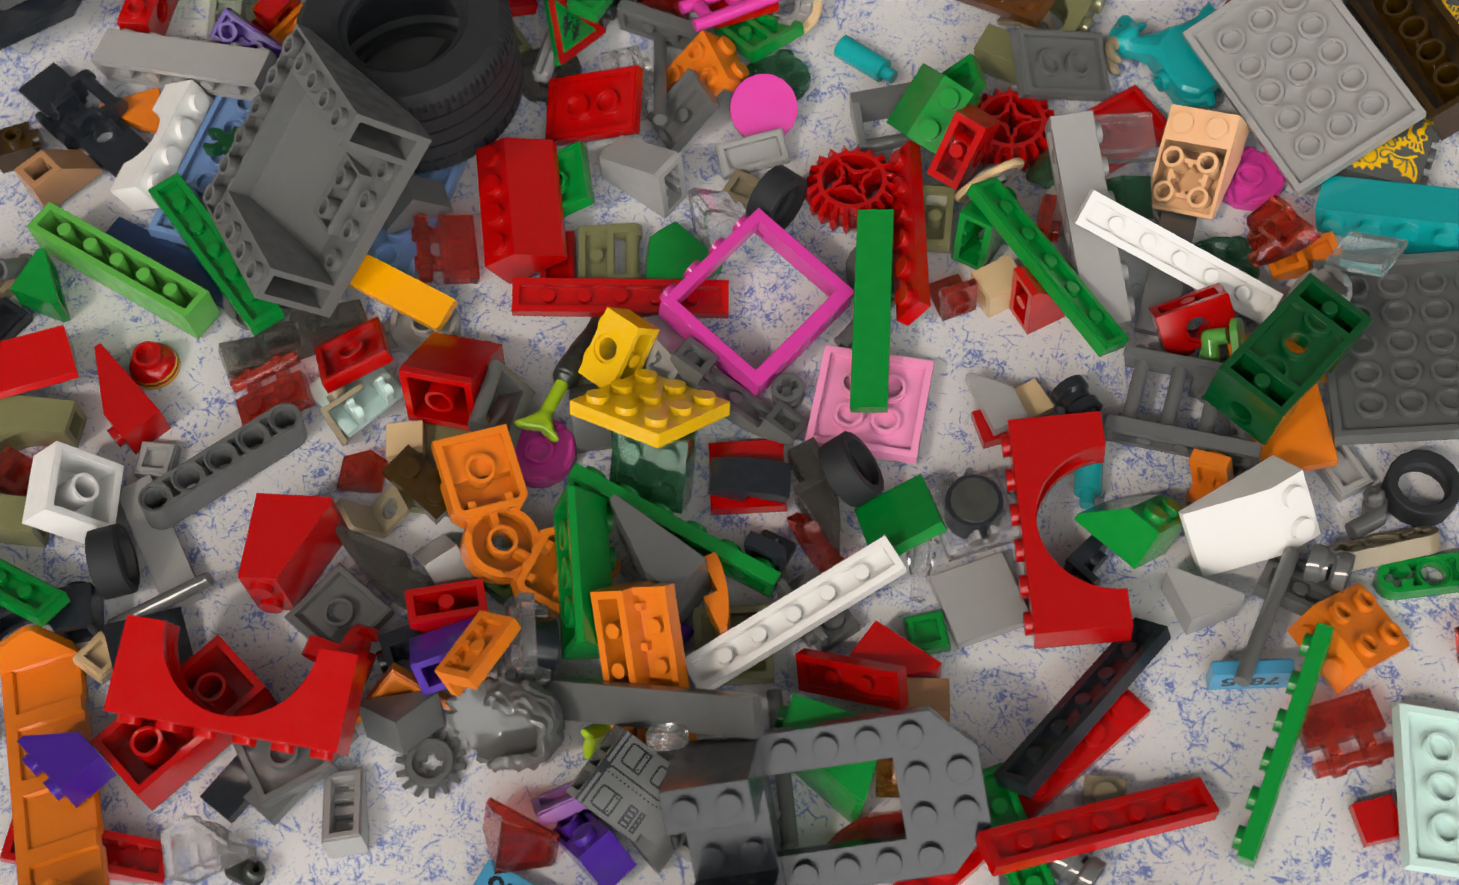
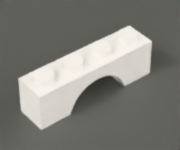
[109,79,214,211]

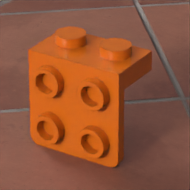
[667,30,750,97]
[1287,583,1409,695]

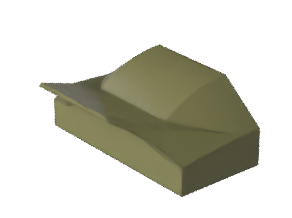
[923,185,955,254]

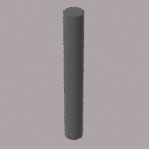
[107,572,214,624]

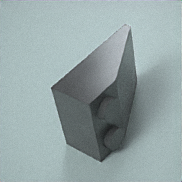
[609,493,711,625]

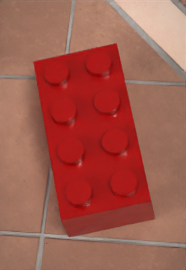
[90,635,278,811]

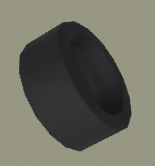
[746,165,808,230]
[818,431,884,508]
[1381,450,1459,527]
[85,523,140,600]

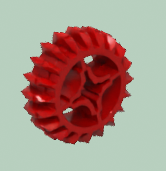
[977,86,1055,173]
[805,145,897,234]

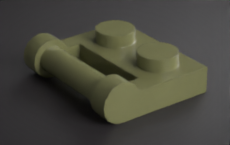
[578,223,643,279]

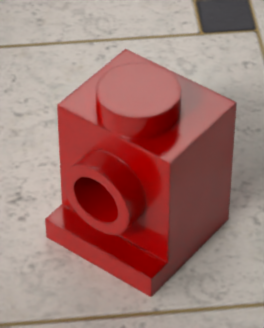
[252,0,300,34]

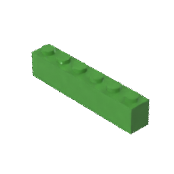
[26,202,221,340]

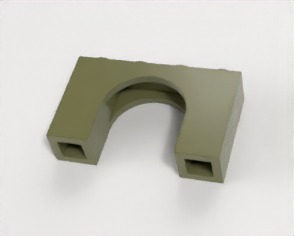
[974,0,1106,86]
[0,395,87,548]

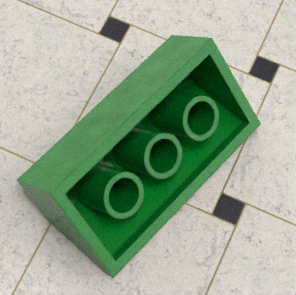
[553,486,616,660]

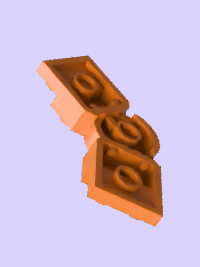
[431,424,623,618]

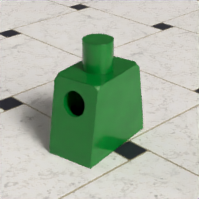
[951,186,1017,270]

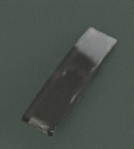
[218,299,368,380]

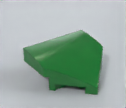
[645,221,723,280]

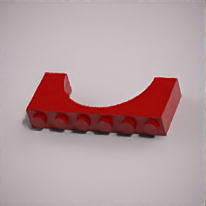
[1001,411,1133,649]
[103,614,370,762]

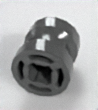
[1303,543,1356,593]
[1050,853,1107,885]

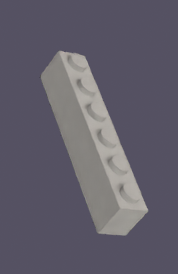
[91,28,277,101]
[1044,110,1135,330]

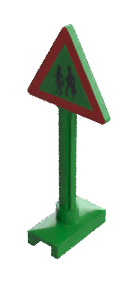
[543,0,606,67]

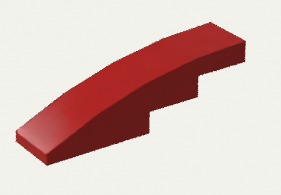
[0,819,174,885]

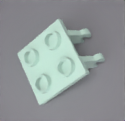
[305,367,404,438]

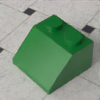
[886,63,982,154]
[1074,494,1183,569]

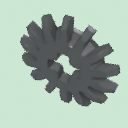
[395,730,467,799]

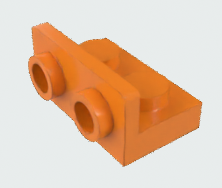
[435,610,521,697]

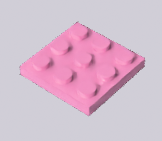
[805,345,934,465]

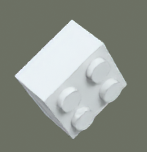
[22,441,124,544]

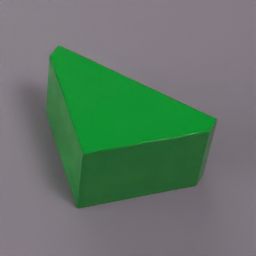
[10,247,71,322]

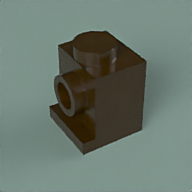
[0,121,45,174]

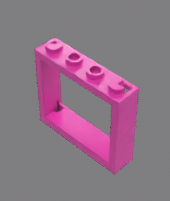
[658,208,854,397]

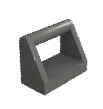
[850,82,918,152]
[468,360,535,450]

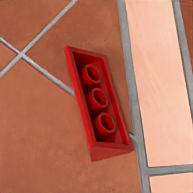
[0,325,79,399]

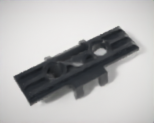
[18,62,148,178]

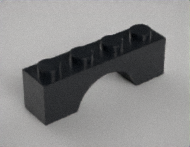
[0,581,104,644]

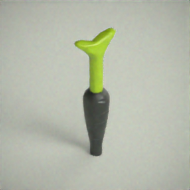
[514,317,600,443]

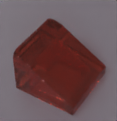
[336,450,388,494]

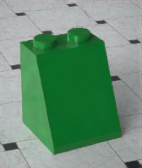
[773,693,877,824]

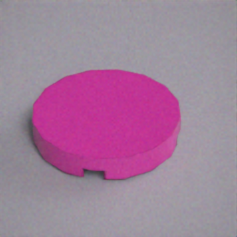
[729,74,797,137]
[1222,146,1285,211]
[515,419,577,488]

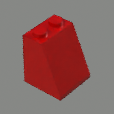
[399,332,505,431]
[238,493,350,614]

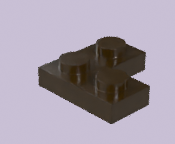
[382,444,448,524]

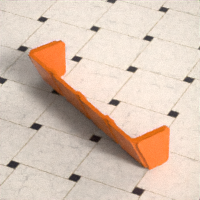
[0,625,110,885]

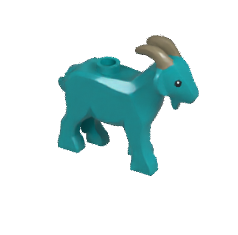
[1104,2,1223,109]

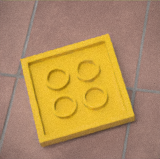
[570,369,730,448]

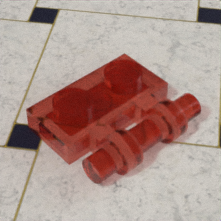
[411,214,480,284]
[229,350,315,426]
[1299,689,1394,779]

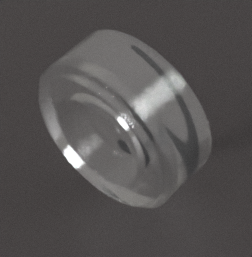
[645,723,689,751]

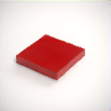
[314,317,394,394]
[709,440,787,516]

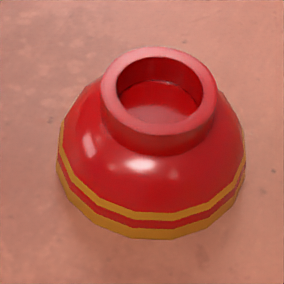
[128,341,181,390]

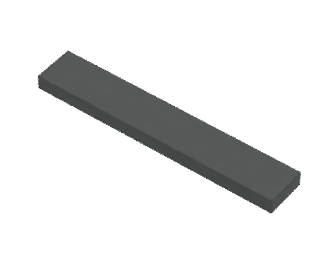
[551,677,764,739]

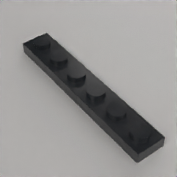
[994,617,1171,798]

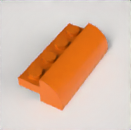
[590,581,697,748]

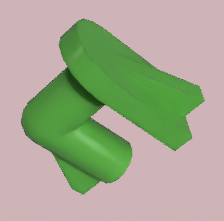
[1198,317,1245,362]

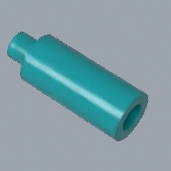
[834,35,898,83]
[1073,463,1103,509]

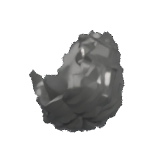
[447,675,565,773]

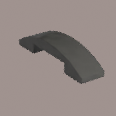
[1134,210,1197,336]
[670,336,809,445]

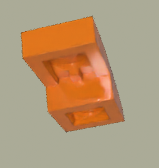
[1261,231,1344,280]
[703,552,731,636]

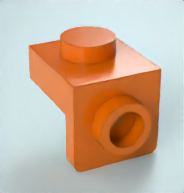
[1185,448,1235,506]

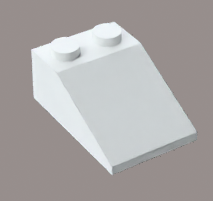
[1178,455,1321,578]

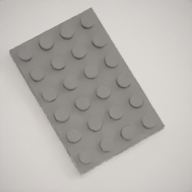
[1182,0,1426,198]

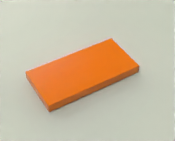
[1226,334,1338,472]

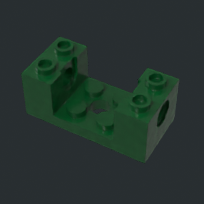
[1203,273,1373,446]

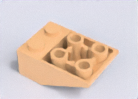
[1144,104,1249,220]

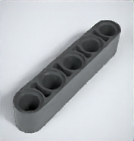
[138,403,307,530]

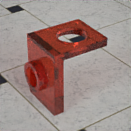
[929,274,978,321]

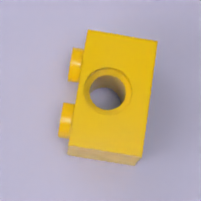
[578,307,660,388]

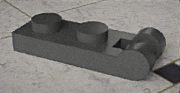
[616,0,706,51]

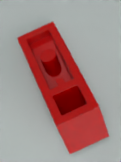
[94,343,171,455]

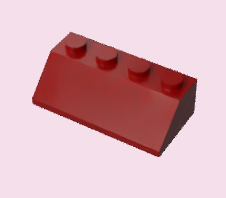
[476,137,568,284]

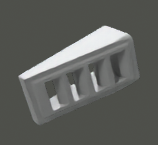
[321,768,369,858]

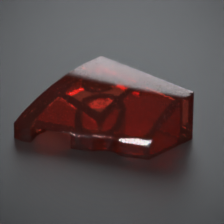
[1246,194,1321,267]

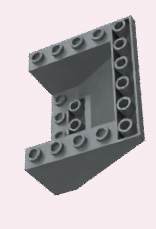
[202,24,432,318]

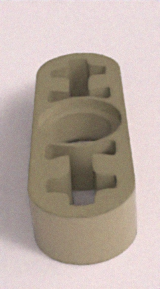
[1328,526,1441,571]

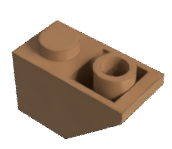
[14,149,103,208]

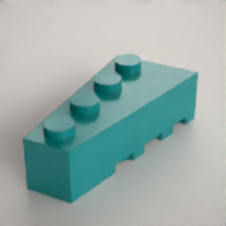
[1315,176,1459,254]

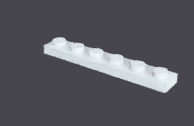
[1073,189,1284,324]
[685,535,907,690]

